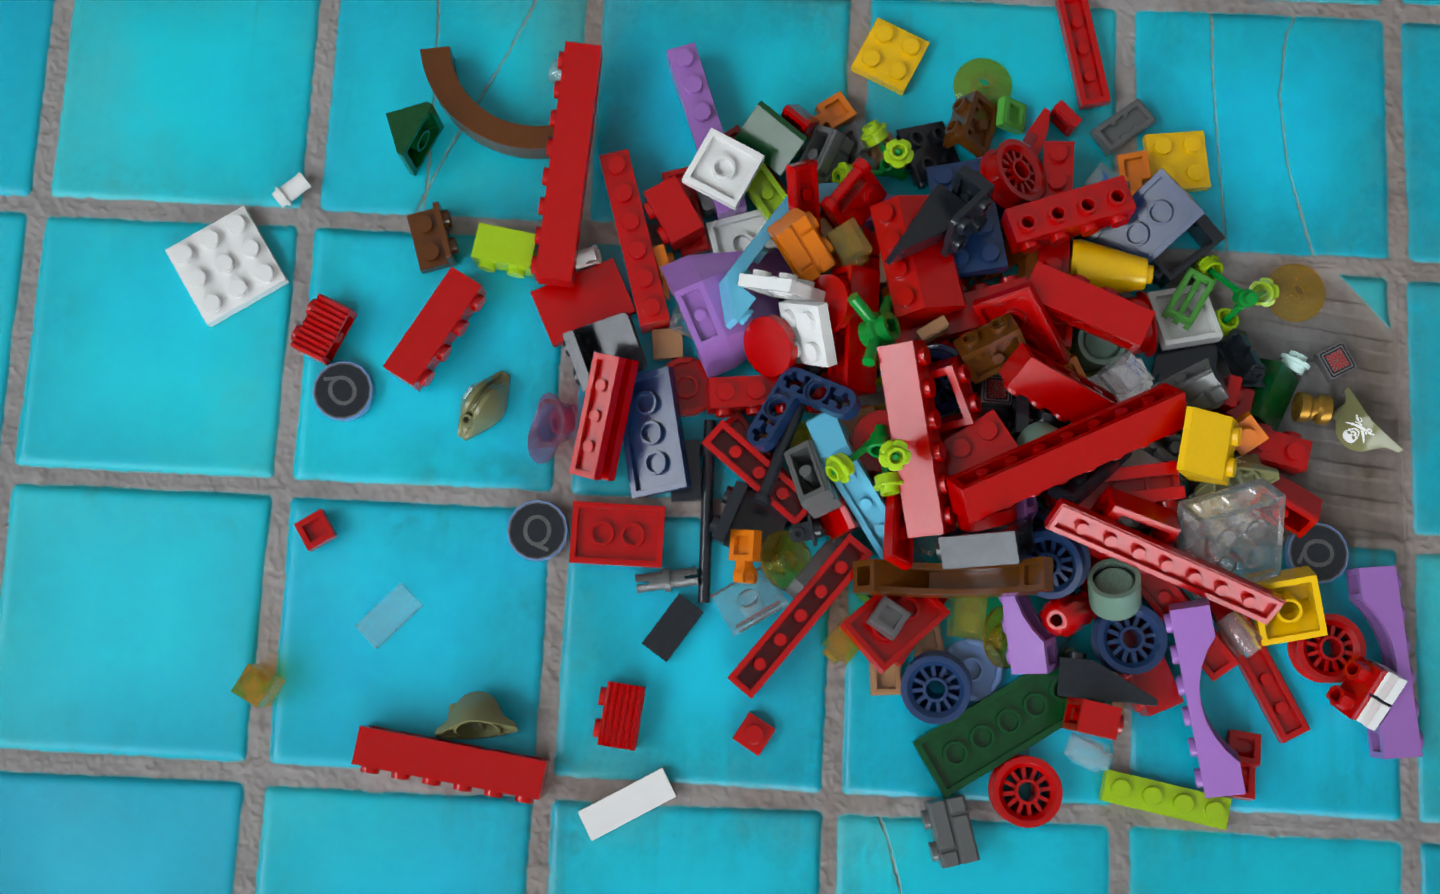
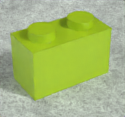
[471,222,539,278]

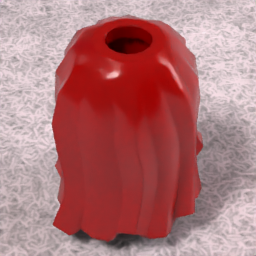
[1039,590,1097,637]

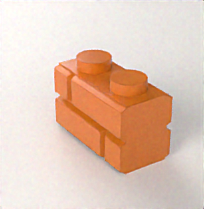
[767,208,835,281]

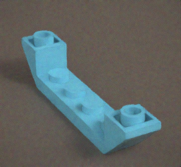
[719,182,839,330]
[806,412,927,563]

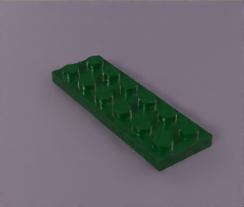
[911,646,1105,798]

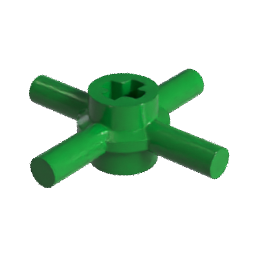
[847,292,901,367]

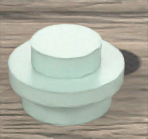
[1280,350,1311,376]

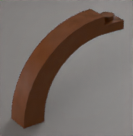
[420,46,554,159]
[853,556,1054,598]

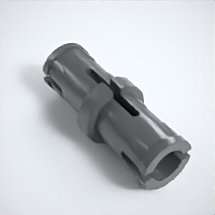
[635,566,699,594]

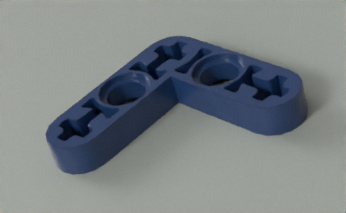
[747,367,861,452]

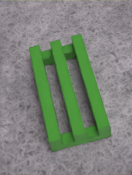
[1161,267,1217,331]

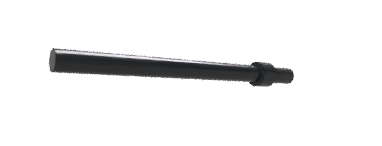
[698,420,716,603]

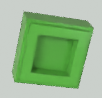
[996,96,1027,135]

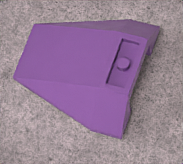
[660,248,793,378]

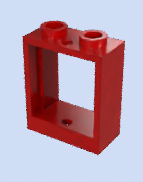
[882,355,982,432]
[1088,486,1181,575]

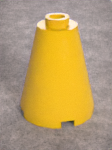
[1069,239,1154,293]

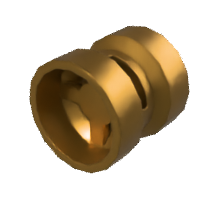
[1291,391,1334,425]

